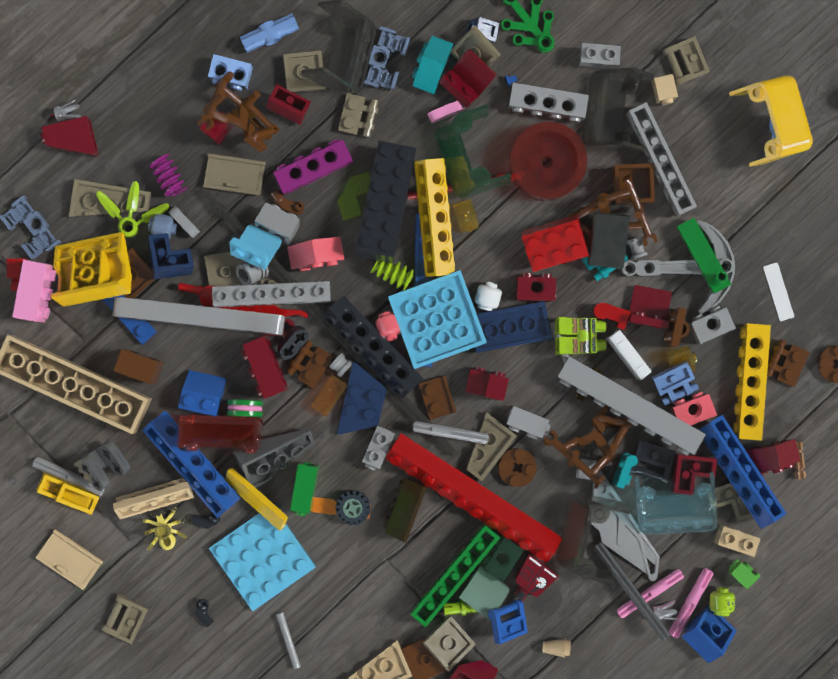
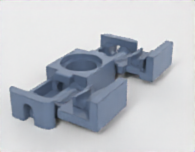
[363,27,410,90]
[0,196,61,260]

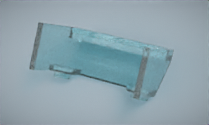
[635,472,717,535]

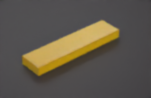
[225,468,288,531]

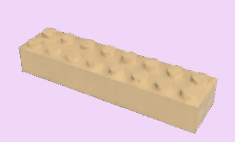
[0,335,152,434]

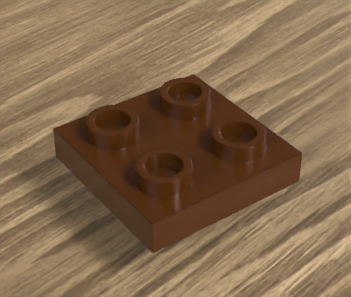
[663,307,690,347]

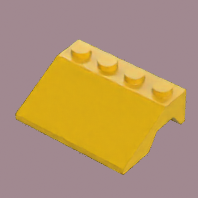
[51,232,132,307]

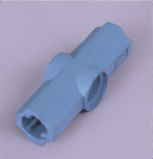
[240,14,299,53]

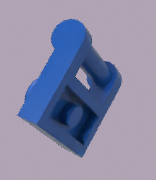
[488,599,528,644]

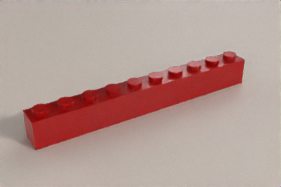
[385,433,562,563]

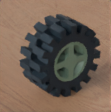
[335,490,370,526]

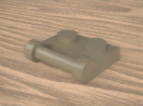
[663,37,710,86]
[101,594,149,644]

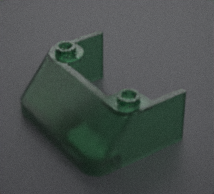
[435,104,511,198]

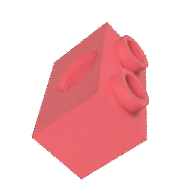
[670,391,717,426]

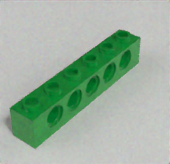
[411,523,500,627]

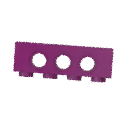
[273,139,353,195]

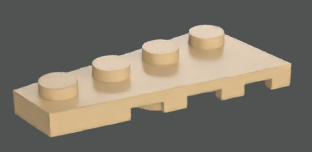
[348,640,413,679]

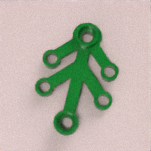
[501,0,555,53]

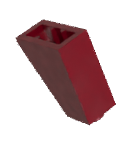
[40,116,99,157]

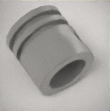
[236,262,269,285]

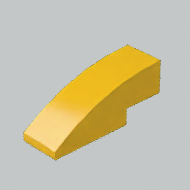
[36,472,99,515]

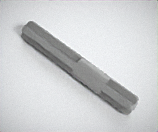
[413,421,489,444]
[32,457,105,496]

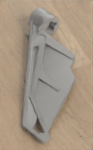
[576,458,660,581]

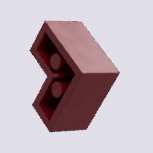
[465,367,509,401]
[746,439,801,475]
[670,453,717,495]

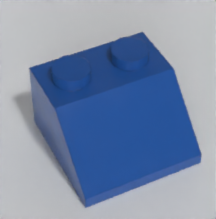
[178,370,227,416]
[681,604,737,664]

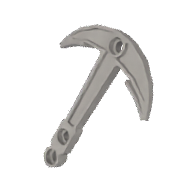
[621,220,735,314]

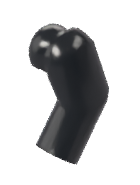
[195,599,214,628]

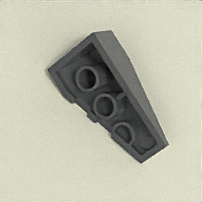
[233,428,315,488]

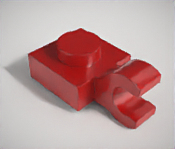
[7,258,28,292]

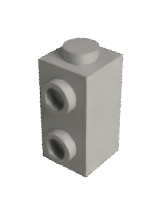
[506,405,551,440]
[362,425,395,470]

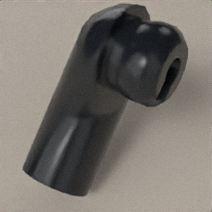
[191,512,220,529]

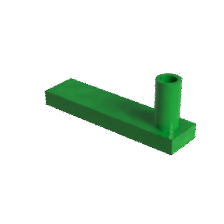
[676,218,732,294]

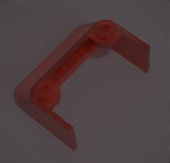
[178,415,263,453]

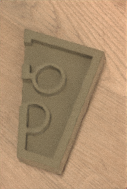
[467,412,517,481]

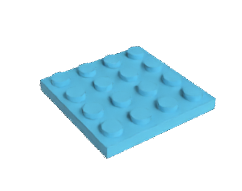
[388,270,487,369]
[209,513,316,611]

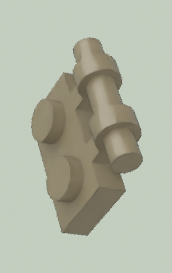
[338,93,378,138]

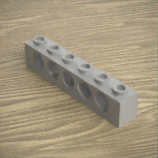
[626,102,697,217]
[212,281,331,308]

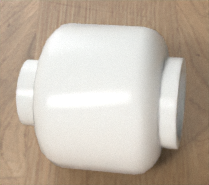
[474,282,502,311]

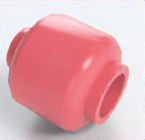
[375,311,401,341]

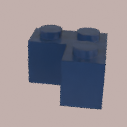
[147,233,194,280]

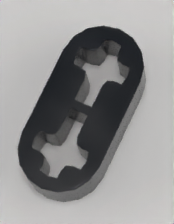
[277,325,309,359]

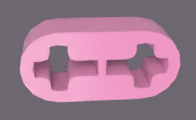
[428,101,464,123]

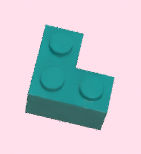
[412,36,453,94]

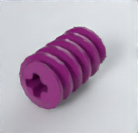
[150,154,188,197]

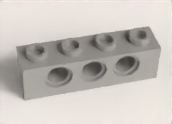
[508,83,589,123]

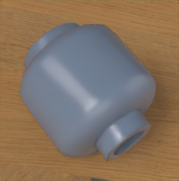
[148,213,177,239]

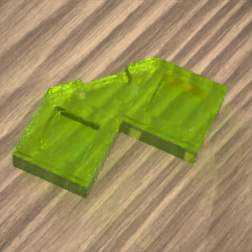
[338,172,370,221]

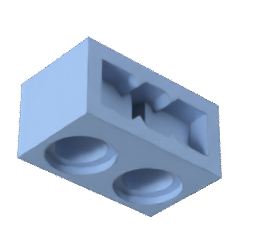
[208,54,253,91]

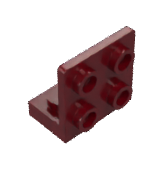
[439,49,496,108]
[627,285,672,329]

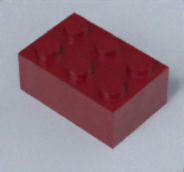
[241,336,289,399]

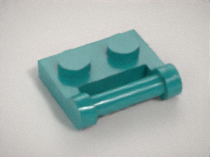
[612,453,638,489]

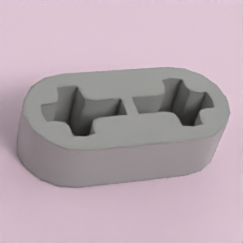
[168,206,200,238]

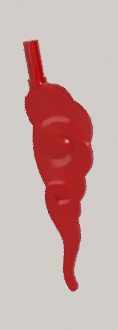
[178,282,308,318]

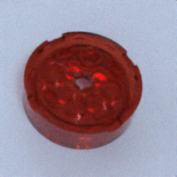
[508,122,587,201]

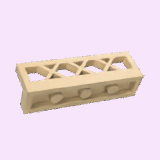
[113,478,194,519]

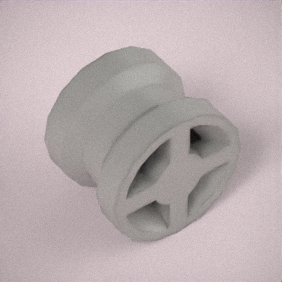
[329,353,352,377]

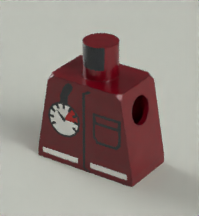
[514,552,559,601]

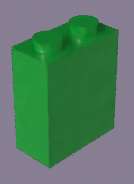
[290,462,320,516]

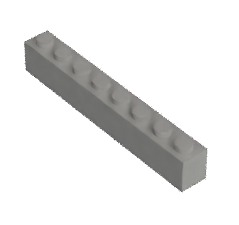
[558,356,706,456]

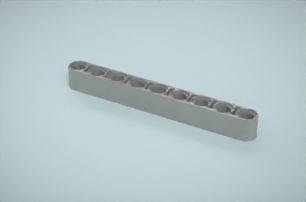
[112,297,285,335]

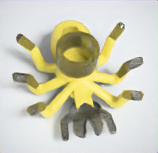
[138,506,187,551]

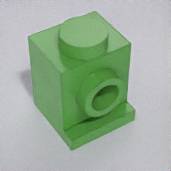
[727,558,761,590]

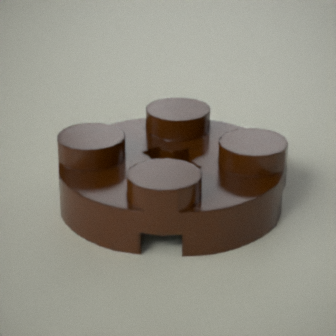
[818,345,838,383]
[498,448,537,487]

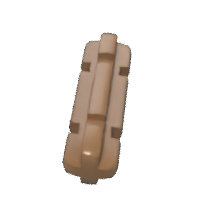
[793,442,806,479]

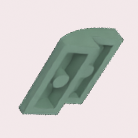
[459,566,511,620]

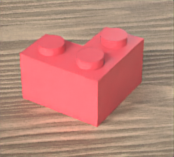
[287,237,345,272]

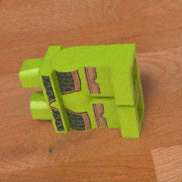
[555,317,606,355]

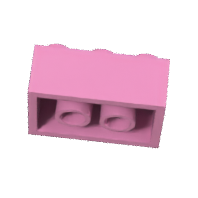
[13,260,57,322]

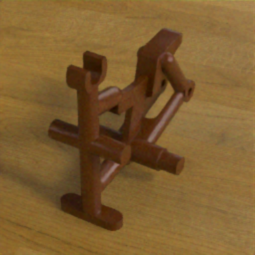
[197,71,279,152]
[568,174,657,246]
[543,406,632,489]

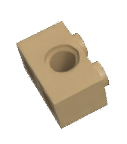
[713,524,760,557]

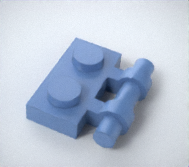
[651,361,699,406]

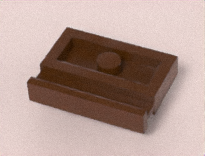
[419,376,456,420]

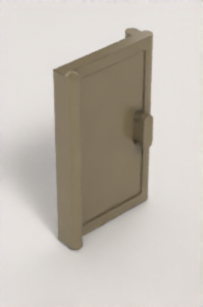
[203,153,266,196]

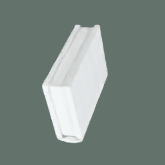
[605,330,652,380]

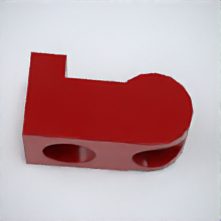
[592,303,631,330]

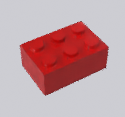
[521,214,589,272]

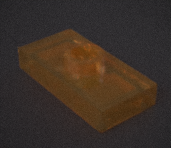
[311,374,348,417]

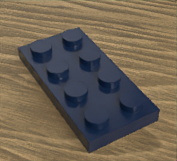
[475,301,552,353]

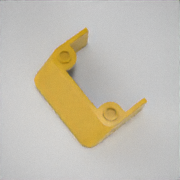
[729,76,813,167]

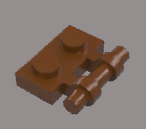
[767,339,810,387]
[286,340,334,389]

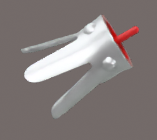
[51,100,81,122]
[653,600,678,620]

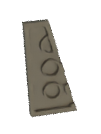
[69,179,151,217]

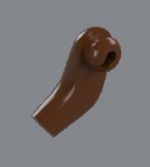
[270,190,304,215]

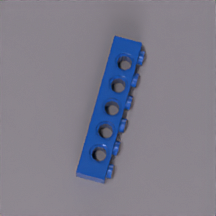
[142,411,240,518]
[698,415,787,529]

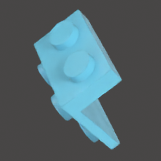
[230,225,282,270]

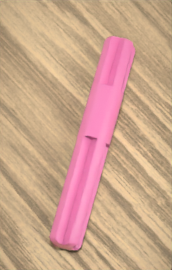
[669,568,713,638]
[616,569,684,618]

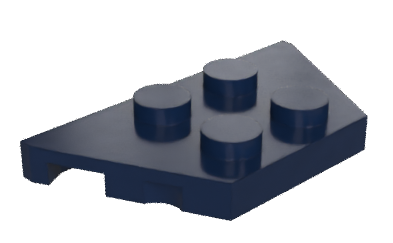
[337,362,387,435]

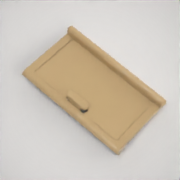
[36,529,103,590]

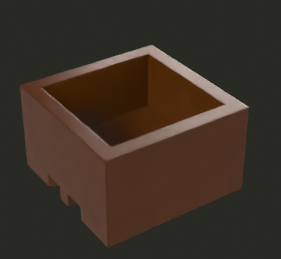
[612,163,655,206]
[113,349,164,384]

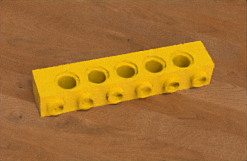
[414,158,455,277]
[733,323,771,441]

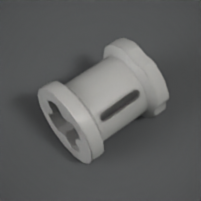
[627,237,648,260]

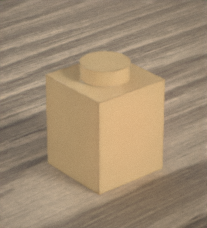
[651,74,678,105]

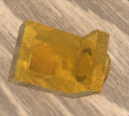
[452,199,479,233]
[666,346,697,372]

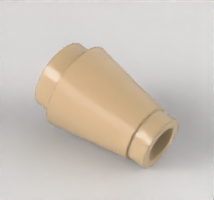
[543,638,571,658]

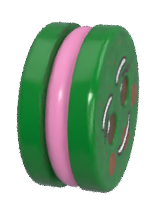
[227,399,263,417]

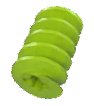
[371,260,414,291]

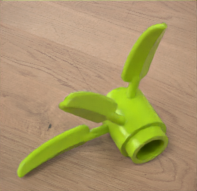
[96,181,169,238]

